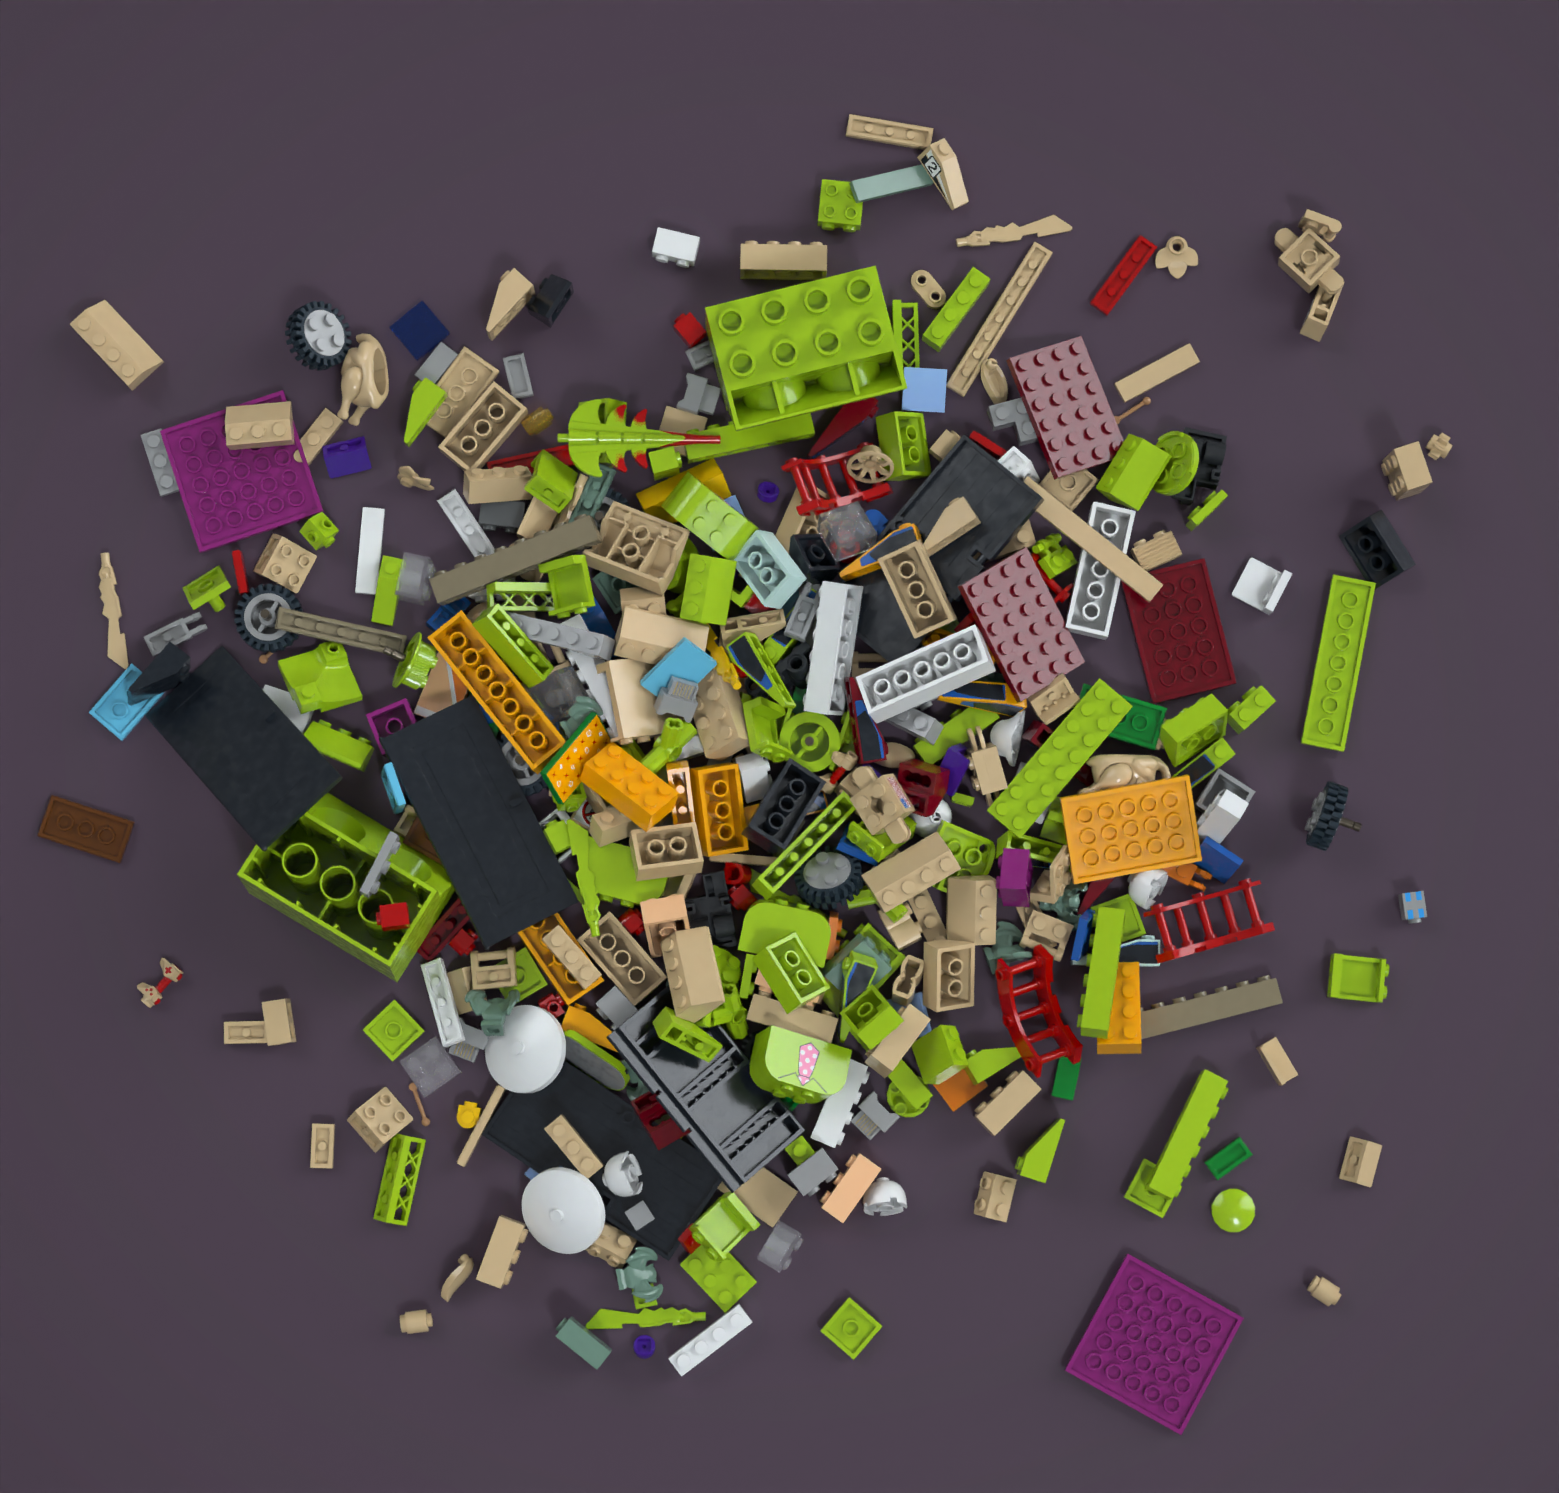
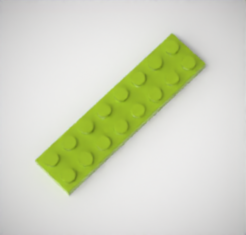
[1300,574,1376,752]
[987,678,1133,839]

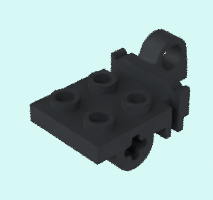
[1171,427,1227,506]
[745,641,812,699]
[685,870,738,948]

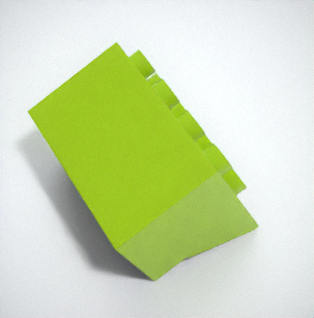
[705,265,907,431]
[237,793,455,982]

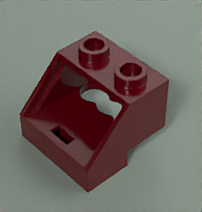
[897,759,950,817]
[630,1090,691,1150]

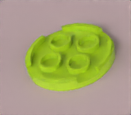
[1153,431,1199,496]

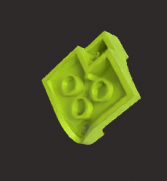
[278,641,362,714]
[932,820,995,893]

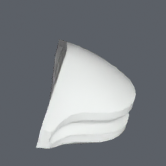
[990,710,1025,767]

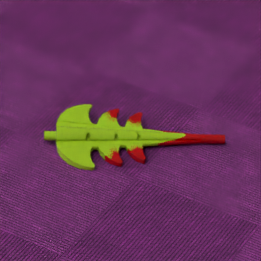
[557,399,721,478]

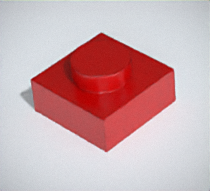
[678,1223,701,1254]

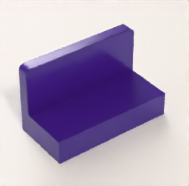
[322,436,372,478]
[940,743,970,796]

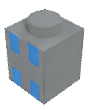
[1398,891,1427,924]

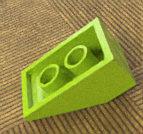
[1015,1118,1065,1183]

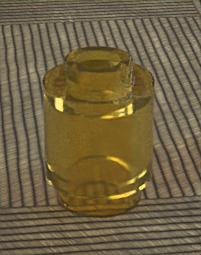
[521,406,554,437]

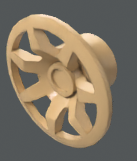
[847,445,894,483]

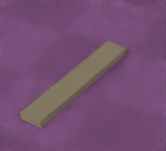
[274,607,407,653]

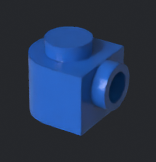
[862,509,888,538]

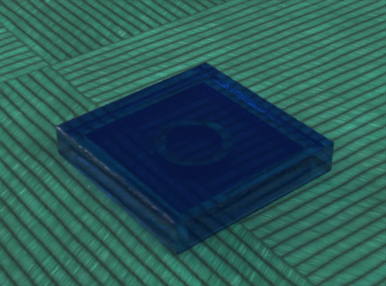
[389,300,450,361]

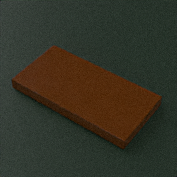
[37,795,135,863]

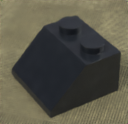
[527,274,574,328]
[789,534,842,585]

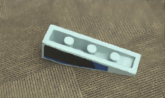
[1071,935,1160,967]

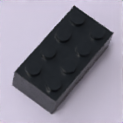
[741,758,826,858]

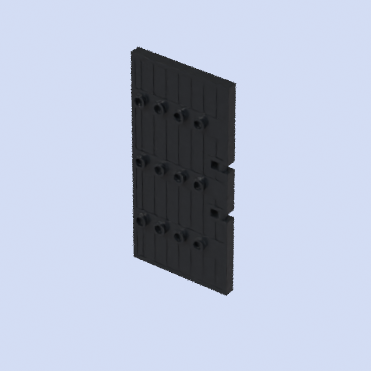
[839,434,1044,662]
[481,1060,722,1261]

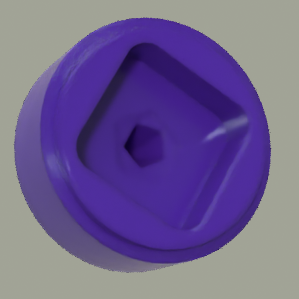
[757,482,779,503]
[633,1335,656,1359]

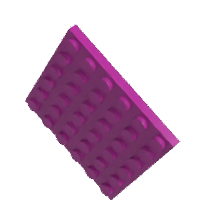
[160,390,324,553]
[1064,1254,1244,1435]

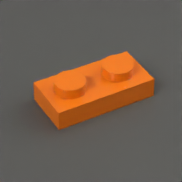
[826,911,842,960]

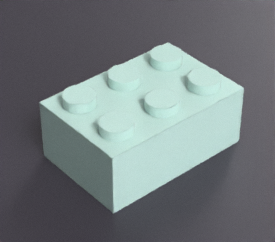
[734,530,807,609]

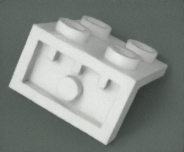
[998,446,1040,484]
[1232,558,1292,615]

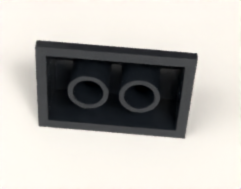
[1339,510,1416,589]

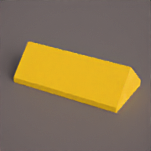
[636,458,732,524]

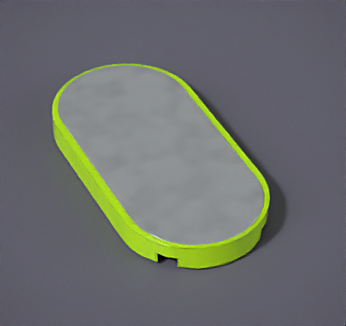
[563,1030,630,1091]

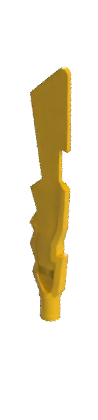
[706,623,741,690]

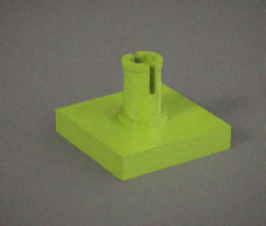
[182,566,231,612]

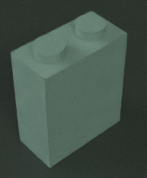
[822,933,892,991]
[556,1316,612,1369]

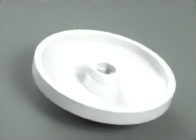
[485,1005,566,1094]
[522,1167,605,1254]

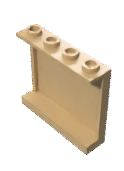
[596,659,685,745]

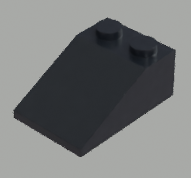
[128,642,191,706]

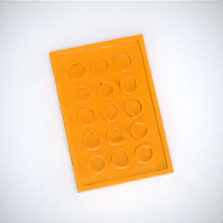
[1060,774,1202,884]

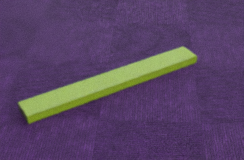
[818,967,933,1110]

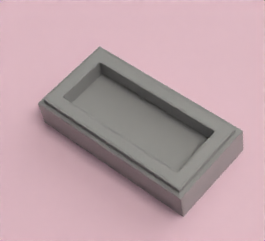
[415,342,458,384]
[503,353,534,400]

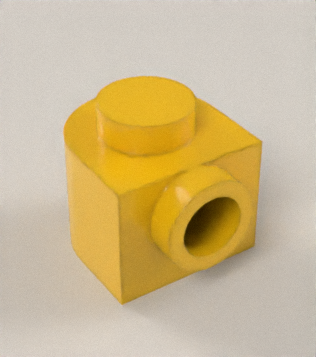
[457,1101,482,1128]

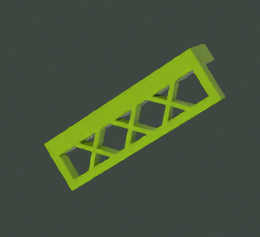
[892,300,920,372]
[486,582,555,612]
[373,1133,426,1226]

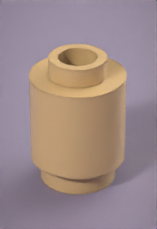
[1307,1275,1341,1307]
[400,1309,433,1334]

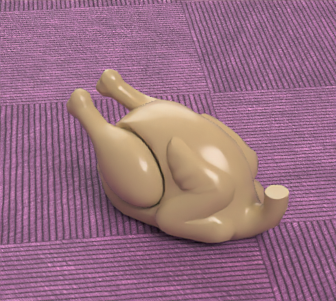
[337,333,389,426]
[1077,754,1171,794]

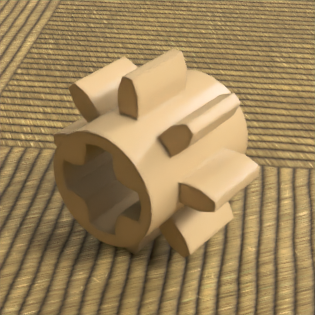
[1425,433,1453,460]

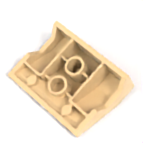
[583,501,690,596]

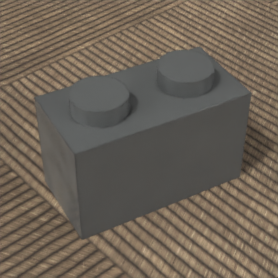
[479,501,526,534]

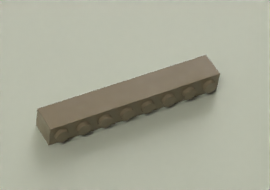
[429,514,603,606]
[1140,975,1283,1039]

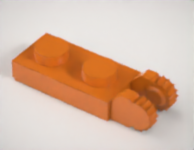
[1161,863,1212,892]

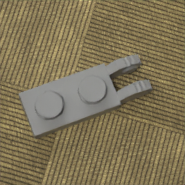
[784,582,820,642]
[144,612,208,657]

